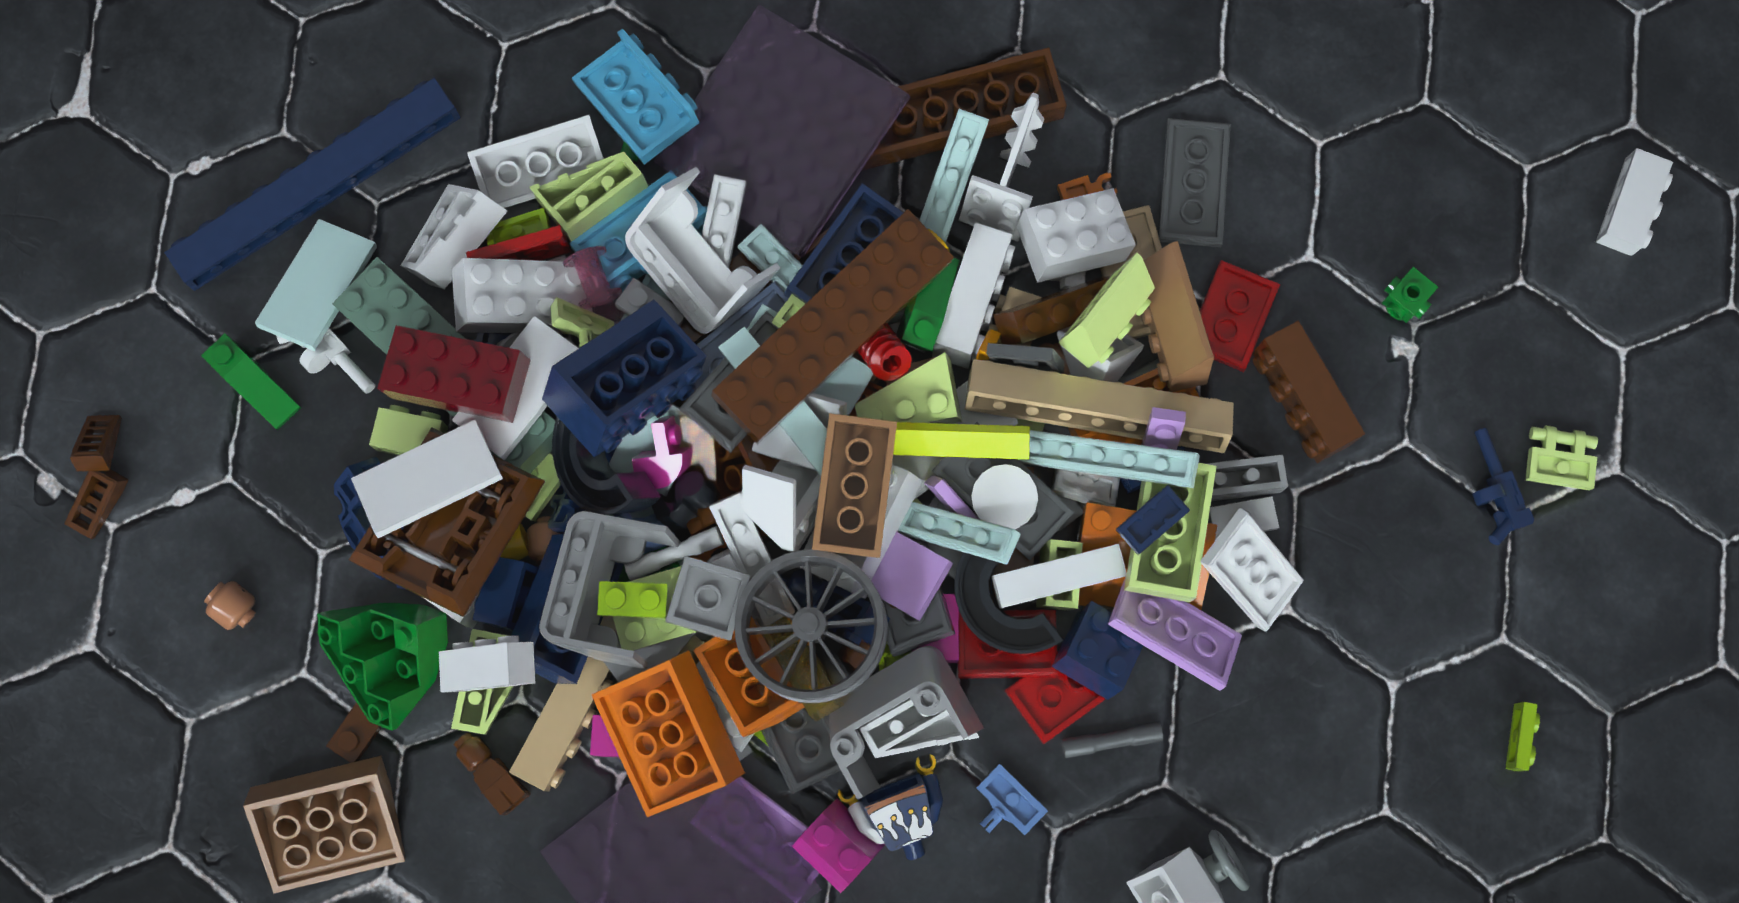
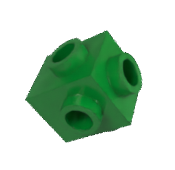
[1382,267,1438,323]

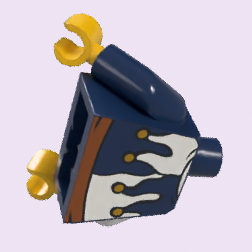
[838,754,943,860]

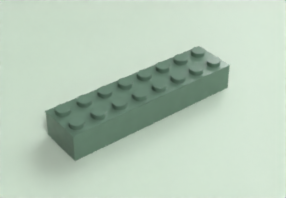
[332,257,555,474]

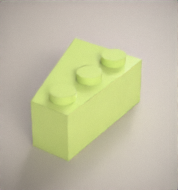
[529,152,648,242]
[855,352,963,424]
[451,629,514,735]

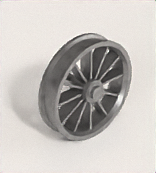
[734,550,888,703]

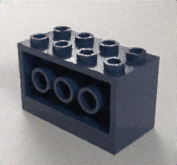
[542,299,707,457]

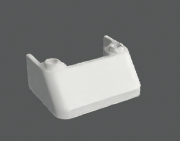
[625,167,781,334]
[740,393,847,552]

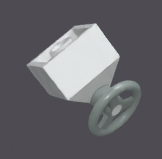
[1126,830,1250,903]

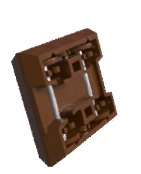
[349,427,545,617]

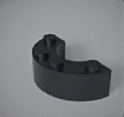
[552,417,661,515]
[954,552,1064,654]

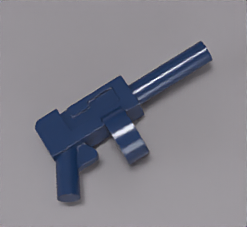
[1472,428,1534,545]

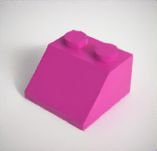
[792,799,885,893]

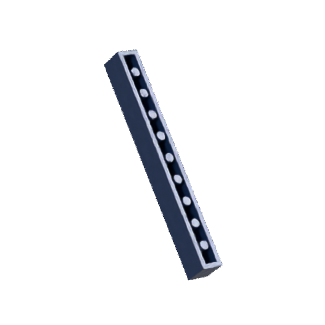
[164,78,461,291]

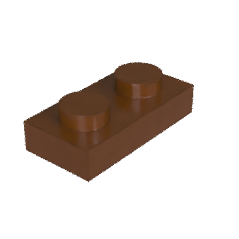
[326,702,382,763]

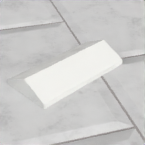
[467,115,604,208]

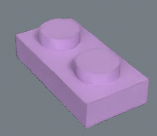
[1141,407,1186,450]

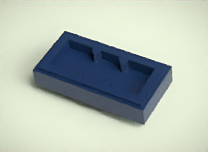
[1116,485,1190,555]

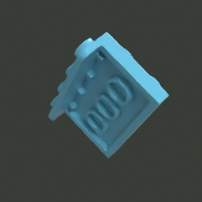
[572,29,700,165]
[569,170,707,297]

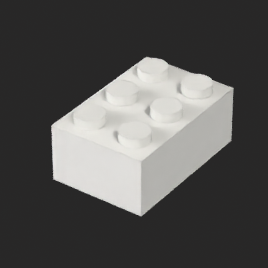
[1016,188,1136,283]

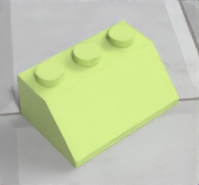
[1058,253,1155,368]

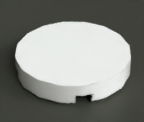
[971,464,1038,529]

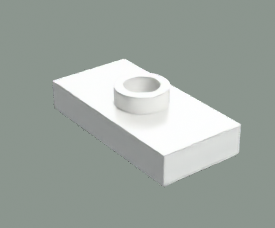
[1051,468,1120,507]
[1209,496,1279,540]

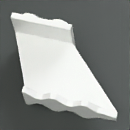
[959,93,1044,241]

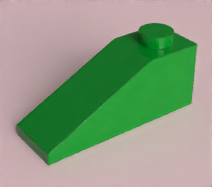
[896,258,959,351]
[201,333,301,430]

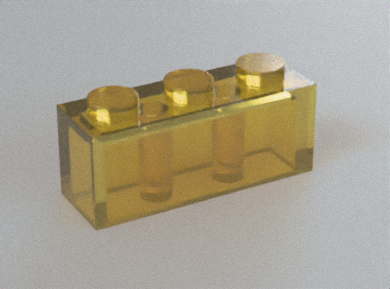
[763,616,844,722]

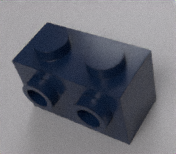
[813,580,890,646]

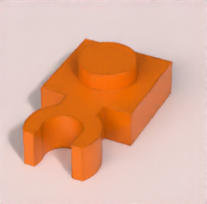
[1057,173,1117,200]

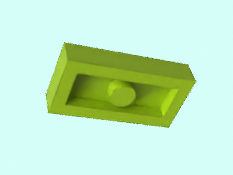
[486,207,551,246]
[597,581,668,619]
[1506,702,1540,772]

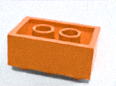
[693,616,807,737]

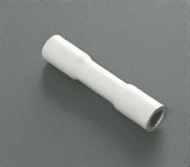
[624,526,724,581]

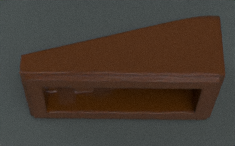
[70,415,122,472]
[64,469,129,539]

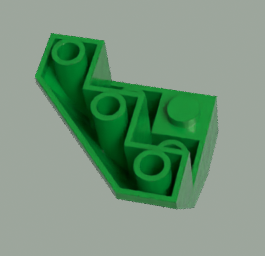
[317,602,448,731]

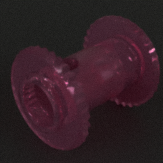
[563,246,622,309]

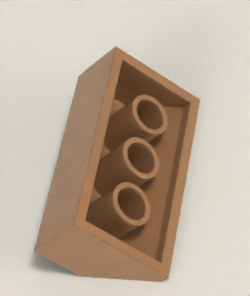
[1141,241,1214,392]

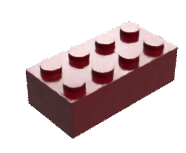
[377,325,531,423]

